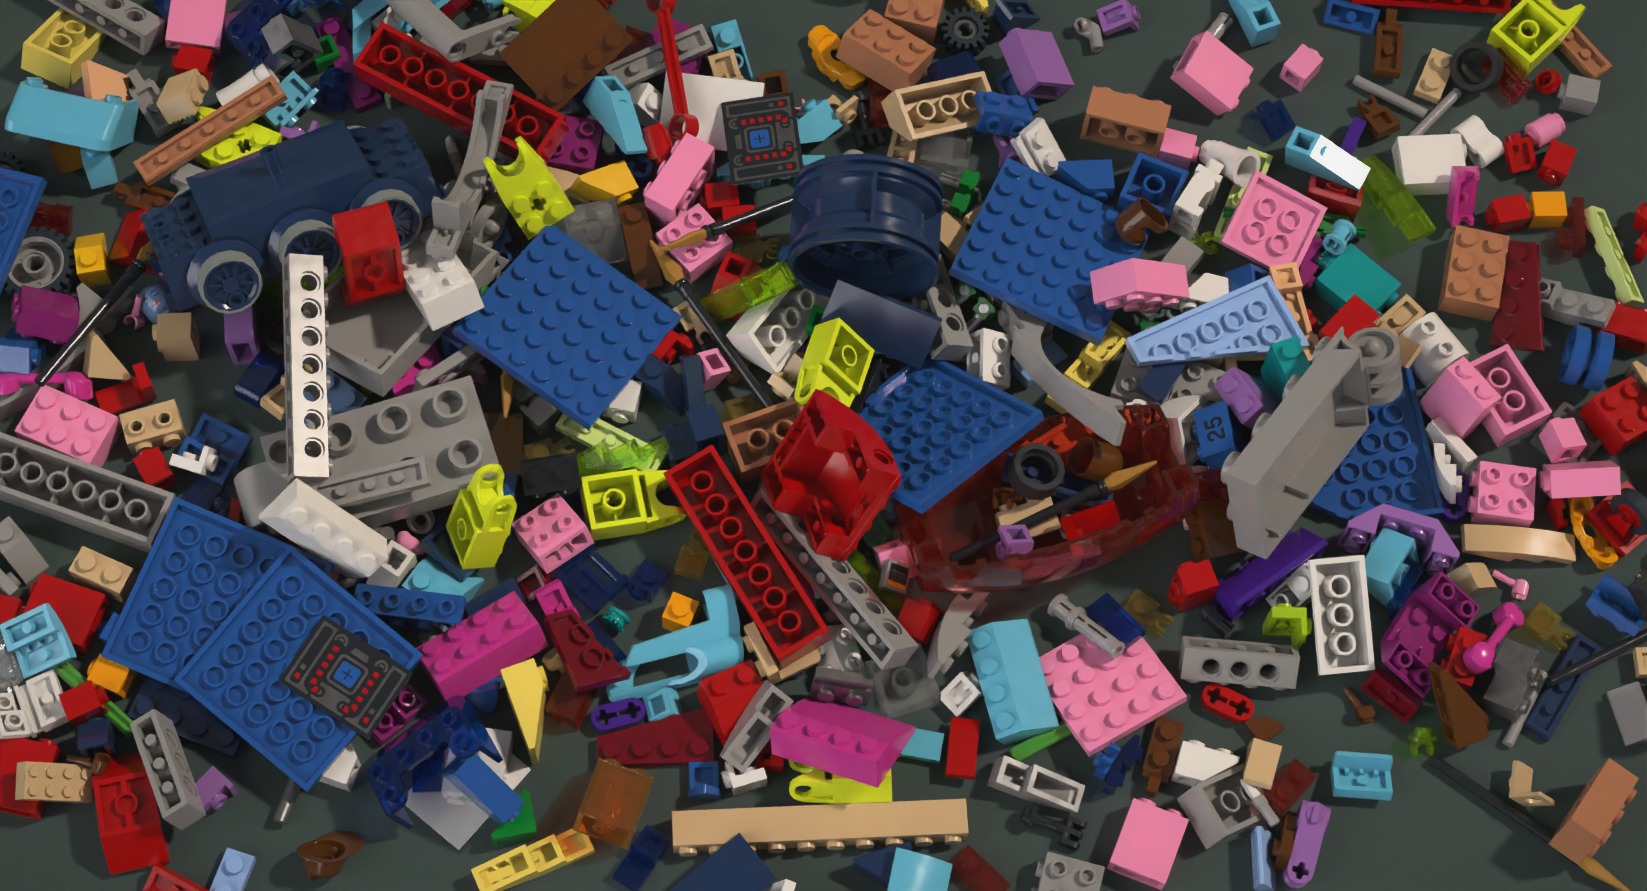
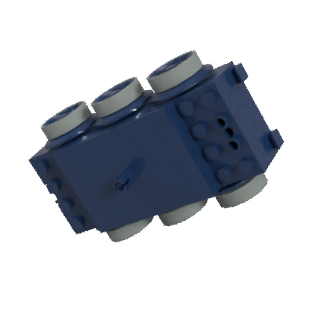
[140,117,447,314]

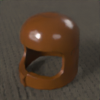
[1115,197,1169,246]
[1068,437,1123,482]

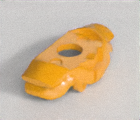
[808,25,868,90]
[1567,496,1618,570]

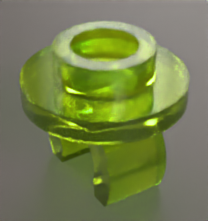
[1189,231,1218,259]
[1408,727,1437,756]

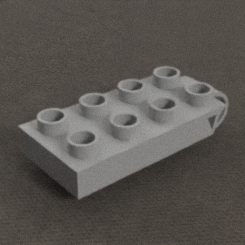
[302,179,510,397]
[1221,326,1403,560]
[234,375,505,540]

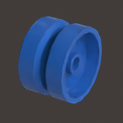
[1558,324,1615,392]

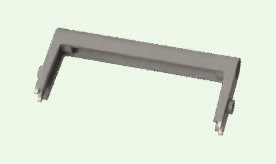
[384,0,522,63]

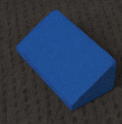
[1322,0,1380,35]

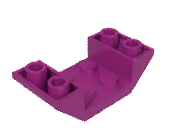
[1380,571,1481,698]

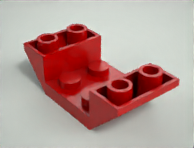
[332,201,405,309]
[92,752,171,875]

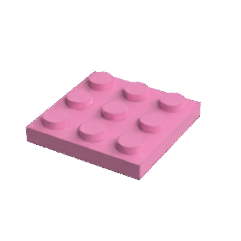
[1219,170,1327,270]

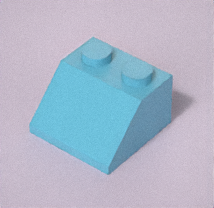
[1365,527,1420,612]
[402,555,485,626]

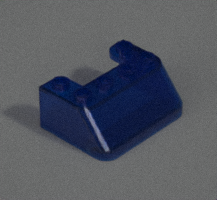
[224,0,347,69]
[367,695,503,829]

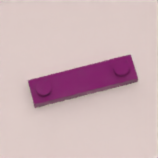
[314,15,382,114]

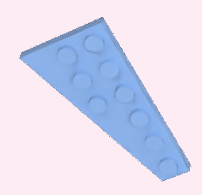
[1125,275,1310,366]

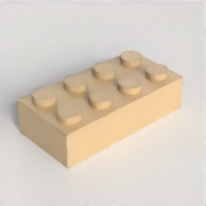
[15,761,93,803]

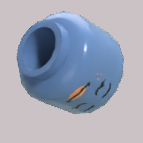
[140,284,180,324]

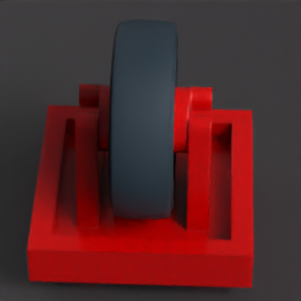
[1584,480,1647,558]

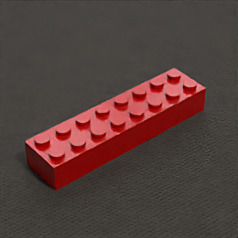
[353,22,569,164]
[663,444,832,669]

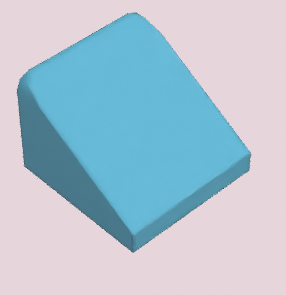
[642,687,683,722]

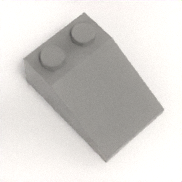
[1177,763,1285,850]

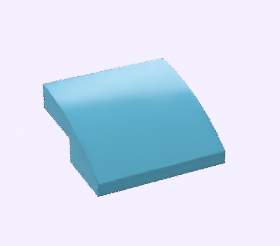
[0,603,77,679]
[887,847,953,891]

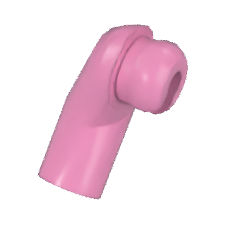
[396,531,427,557]

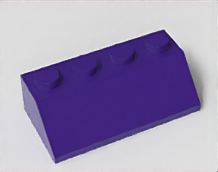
[1212,527,1328,623]

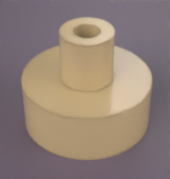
[542,647,567,675]

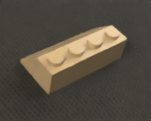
[881,71,992,142]

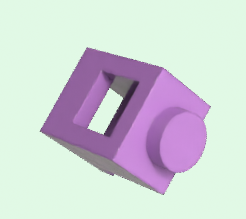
[996,524,1034,571]
[195,766,238,814]

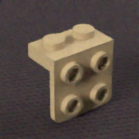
[742,621,821,685]

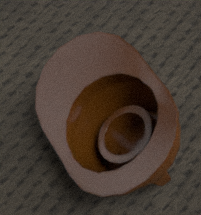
[297,831,364,881]

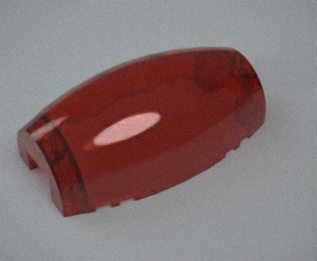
[890,404,1200,594]

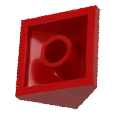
[1305,174,1363,224]
[108,208,159,276]

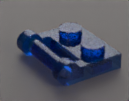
[554,544,631,615]

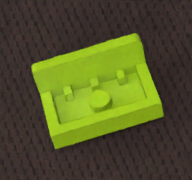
[1262,603,1312,651]

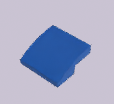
[177,412,254,486]

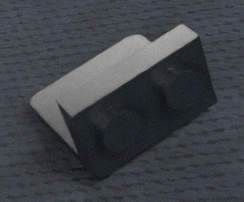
[519,452,581,498]

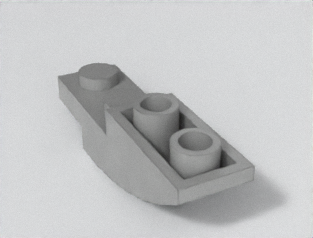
[1540,278,1616,328]
[927,585,991,680]

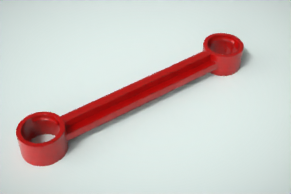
[646,0,699,140]

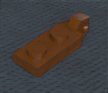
[1372,8,1404,79]
[113,181,177,211]
[1141,716,1185,797]

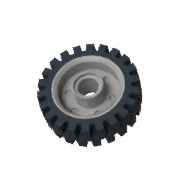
[2,226,79,300]

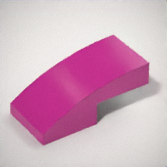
[533,579,580,617]

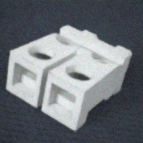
[1168,158,1224,241]

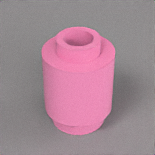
[1524,113,1566,148]

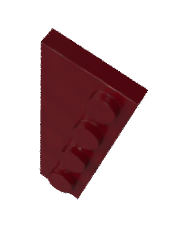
[1489,240,1545,353]
[597,708,714,768]

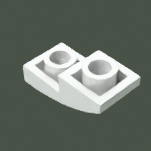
[1433,443,1462,504]
[0,692,31,739]

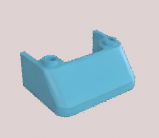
[4,77,139,151]

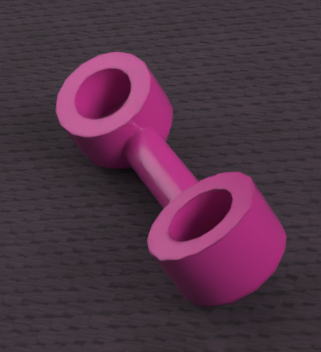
[0,371,93,400]
[1463,602,1525,674]

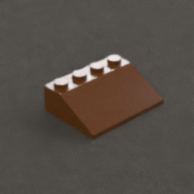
[499,0,634,111]

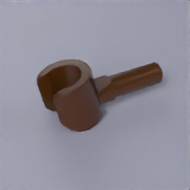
[1343,687,1375,723]
[67,752,111,775]

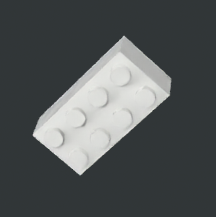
[401,230,484,331]

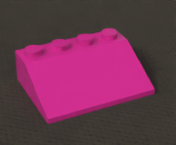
[770,695,916,788]

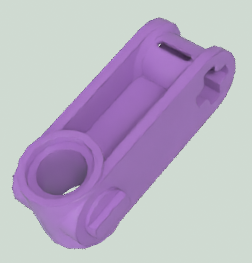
[1283,799,1331,889]

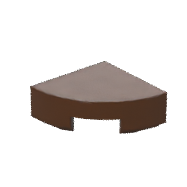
[1243,717,1285,742]

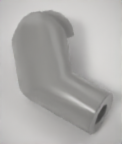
[1074,17,1104,53]

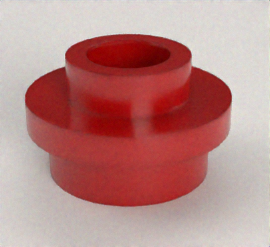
[1535,69,1562,95]

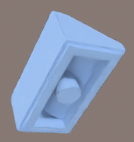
[1250,826,1276,891]

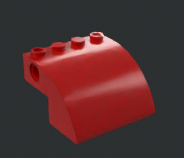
[761,389,902,562]

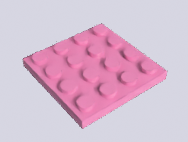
[1039,610,1187,757]

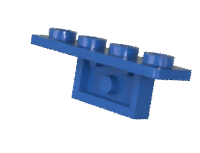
[354,583,466,633]

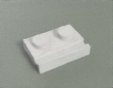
[1010,117,1066,177]
[14,669,69,738]

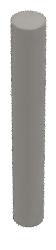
[1352,75,1428,119]
[1407,88,1462,136]
[1502,670,1548,747]

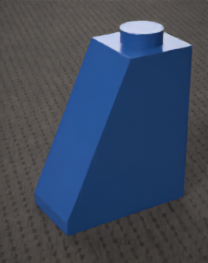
[441,752,524,824]

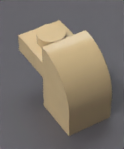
[767,352,805,401]

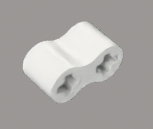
[1450,115,1505,168]

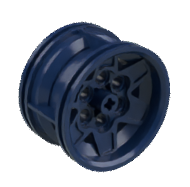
[787,154,943,301]

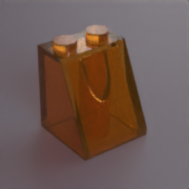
[573,758,654,850]

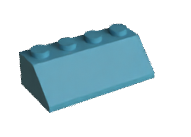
[967,619,1060,746]

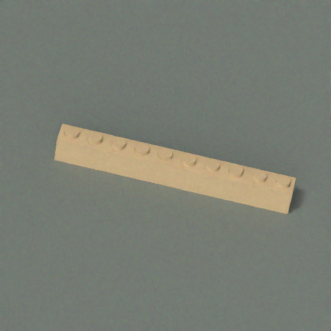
[672,799,969,857]

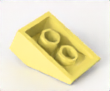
[21,8,107,89]
[501,658,549,765]

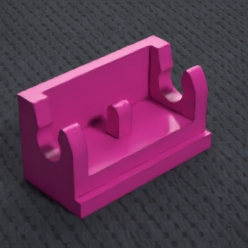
[1446,166,1480,227]

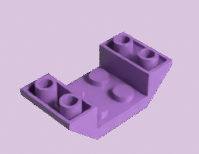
[1337,504,1460,576]

